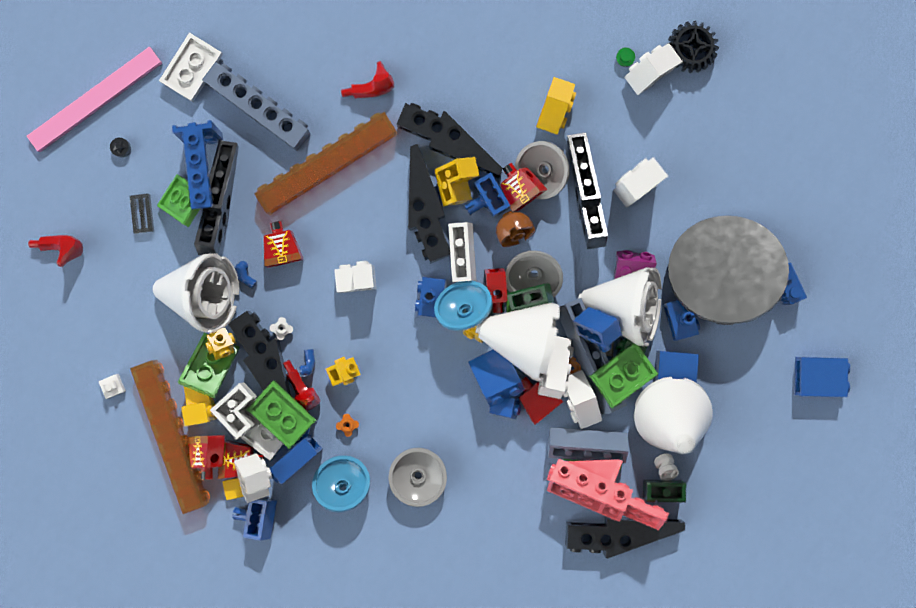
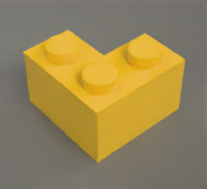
[536,77,576,135]
[434,157,479,207]
[181,386,217,426]

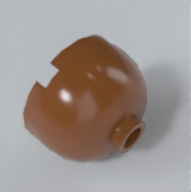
[496,211,536,247]

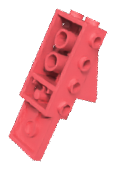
[547,459,669,530]

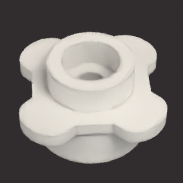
[270,317,293,340]

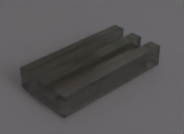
[129,193,154,234]

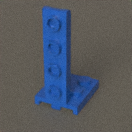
[172,120,223,210]

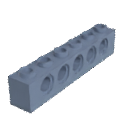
[202,61,310,151]

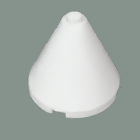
[153,254,239,332]
[578,267,662,346]
[475,303,559,382]
[633,377,713,453]

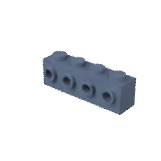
[548,427,629,463]

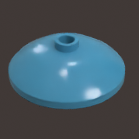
[434,281,492,331]
[312,456,370,512]

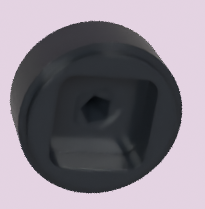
[110,137,131,157]

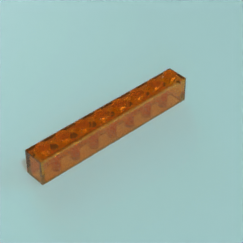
[254,112,398,215]
[130,360,210,514]

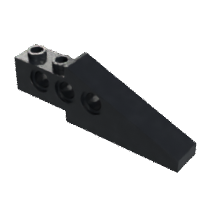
[396,103,503,178]
[567,133,608,249]
[194,140,239,255]
[408,144,451,264]
[228,311,291,396]
[565,516,685,559]

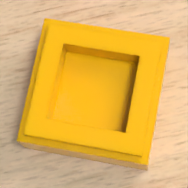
[222,478,244,500]

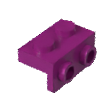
[614,250,657,279]

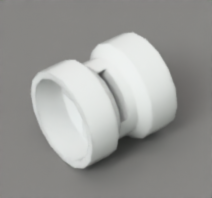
[654,454,679,481]

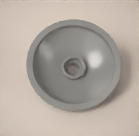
[515,141,569,199]
[506,251,563,298]
[389,448,447,507]

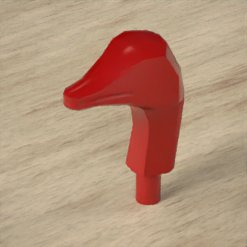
[341,61,395,99]
[28,235,83,267]
[283,360,321,411]

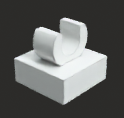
[98,374,126,399]

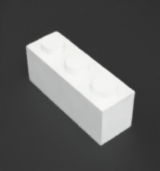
[448,222,476,282]
[538,336,574,399]

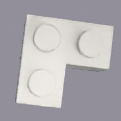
[625,43,683,95]
[334,261,377,293]
[563,370,602,429]
[210,382,257,439]
[234,453,272,503]

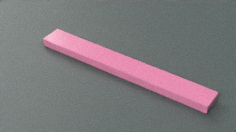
[27,46,162,152]

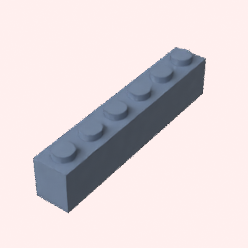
[559,298,627,415]

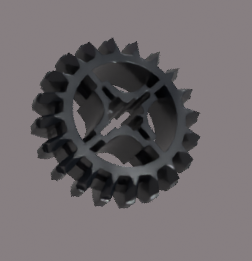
[668,21,719,73]

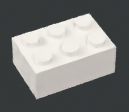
[613,157,668,208]

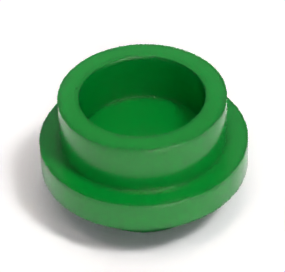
[616,47,635,67]

